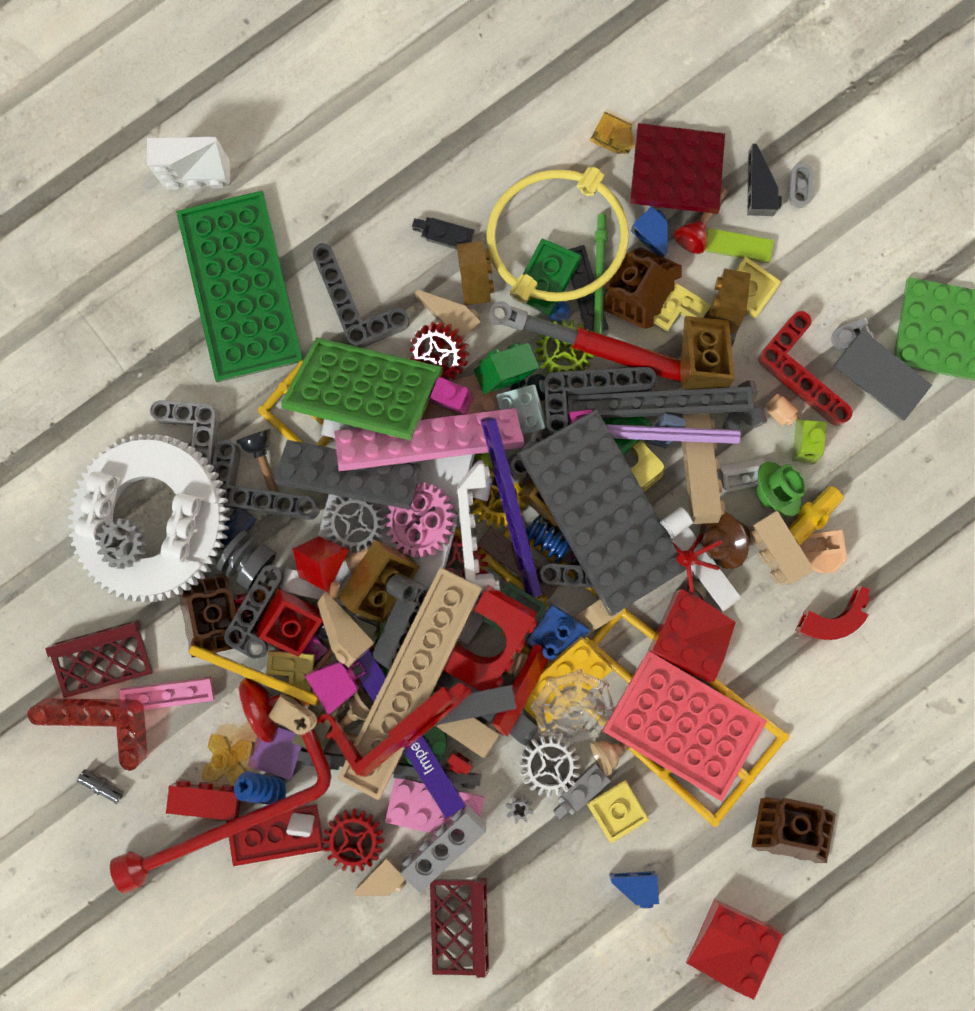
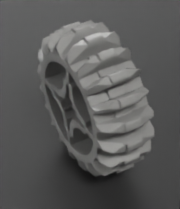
[323,496,385,554]

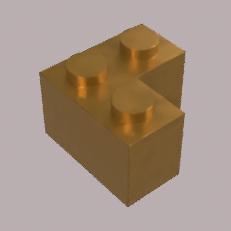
[457,241,494,305]
[708,268,751,334]

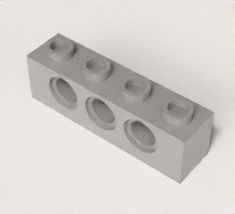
[400,804,487,893]

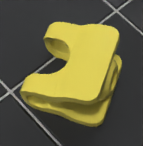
[630,440,664,492]

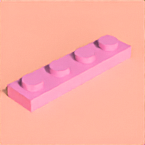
[119,677,215,713]

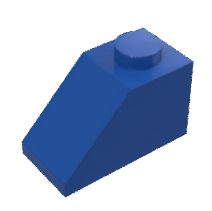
[631,206,668,258]
[609,871,659,908]

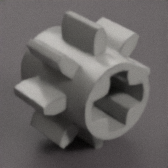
[505,794,534,824]

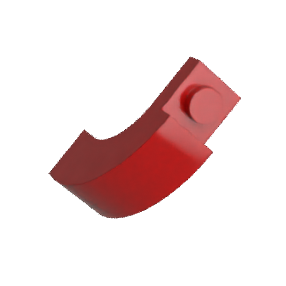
[795,586,870,640]

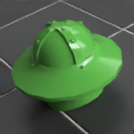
[755,461,805,517]

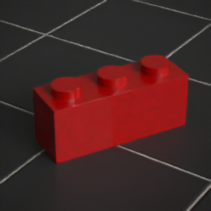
[166,780,241,820]

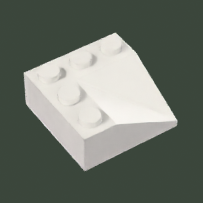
[147,137,230,190]

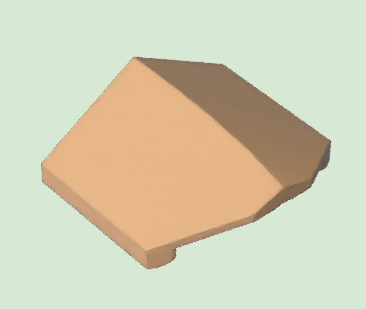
[800,530,847,574]

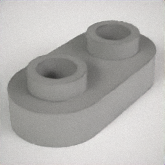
[788,162,814,208]

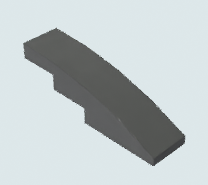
[434,685,517,726]

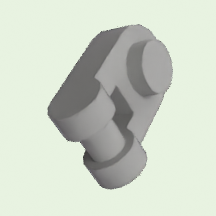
[831,317,875,350]

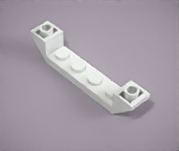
[457,460,500,594]

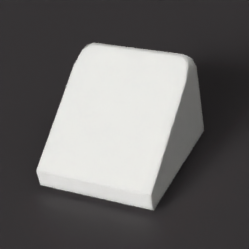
[287,813,315,837]

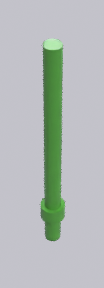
[594,214,608,335]

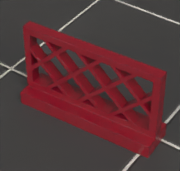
[45,619,153,698]
[430,878,489,978]

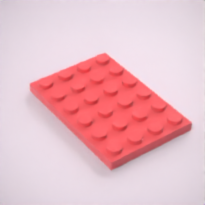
[602,651,767,802]

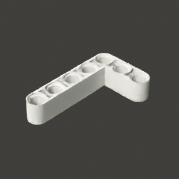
[660,507,741,613]

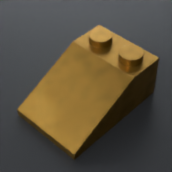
[680,316,735,390]

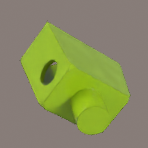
[792,419,827,464]

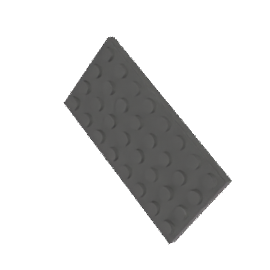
[518,410,686,616]

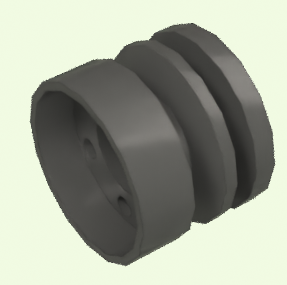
[217,530,277,591]

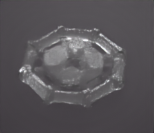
[531,669,615,747]

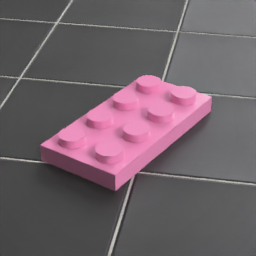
[385,778,484,835]

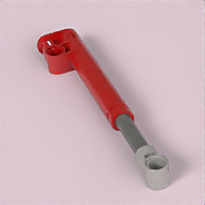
[488,301,681,383]

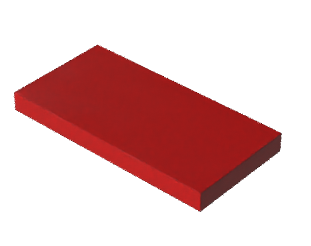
[226,804,324,866]

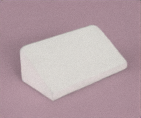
[719,458,765,493]

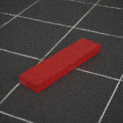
[492,644,549,737]

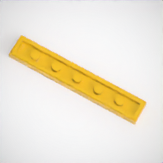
[188,645,321,706]

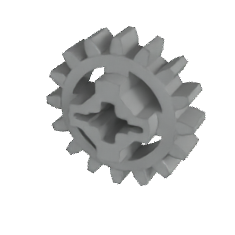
[95,519,147,569]

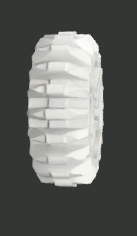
[519,734,581,797]

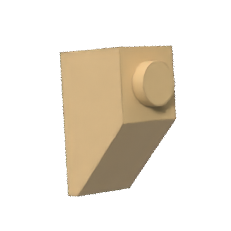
[573,598,623,635]
[354,855,407,896]

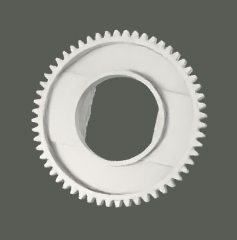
[68,434,230,602]

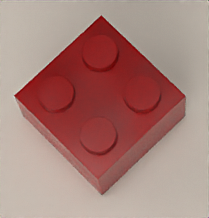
[256,589,323,657]

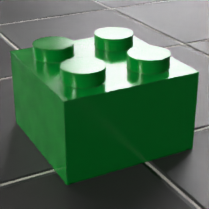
[473,342,539,395]

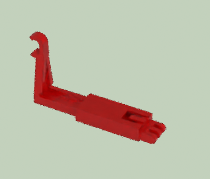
[317,683,471,777]

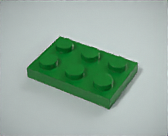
[511,238,582,317]

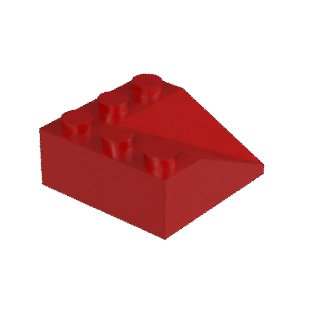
[648,589,736,683]
[686,899,783,1000]

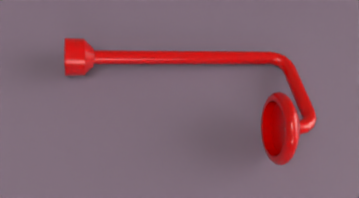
[110,677,332,894]

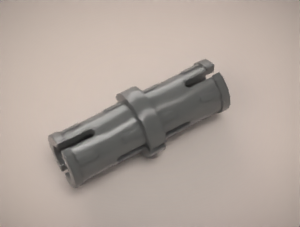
[76,769,124,804]

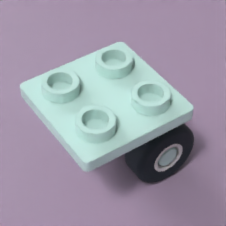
[496,374,547,434]

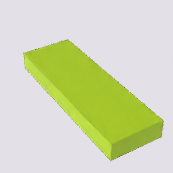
[705,228,774,263]

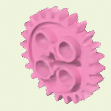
[385,482,457,558]

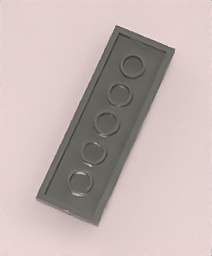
[274,440,421,510]

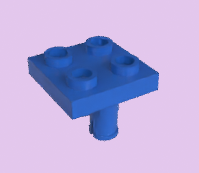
[526,603,590,660]

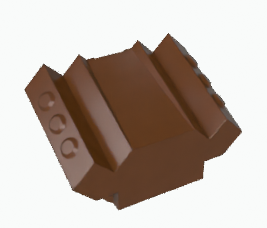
[604,247,682,329]
[179,573,240,658]
[751,798,836,863]

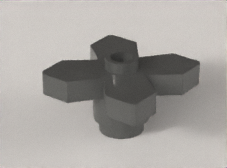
[722,380,767,435]

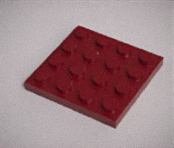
[629,123,725,214]

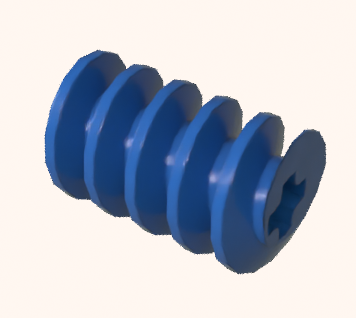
[526,515,570,564]
[234,771,286,805]

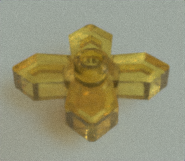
[201,734,255,786]

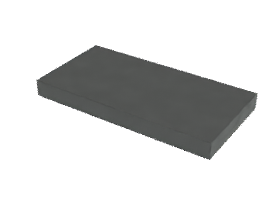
[833,330,932,421]

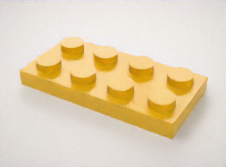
[524,636,612,729]

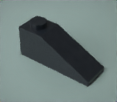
[747,144,782,216]

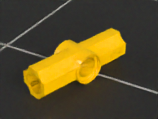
[788,486,844,546]

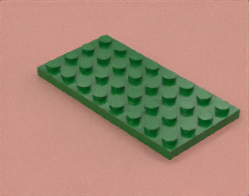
[176,190,303,383]

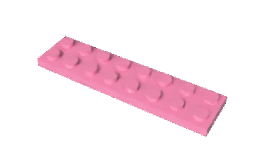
[334,408,524,471]

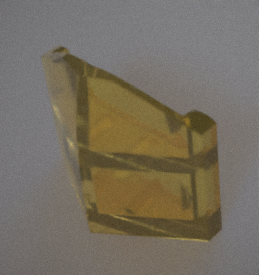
[590,111,633,154]

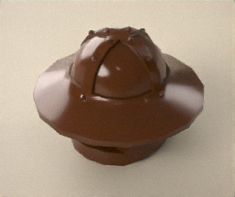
[700,512,751,569]

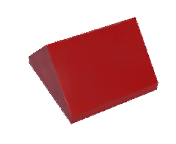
[292,536,349,592]

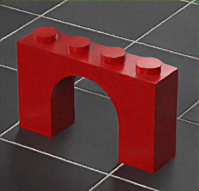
[443,585,537,692]

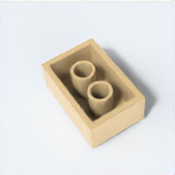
[747,511,814,585]

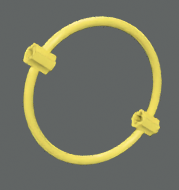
[486,167,629,304]

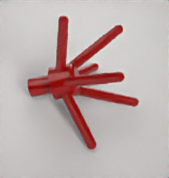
[672,533,722,593]

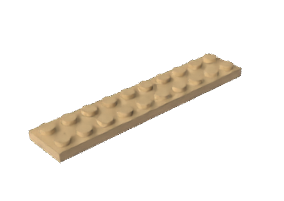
[337,567,483,800]

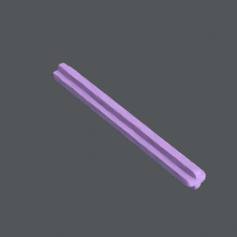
[606,424,741,444]

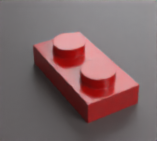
[447,749,473,775]

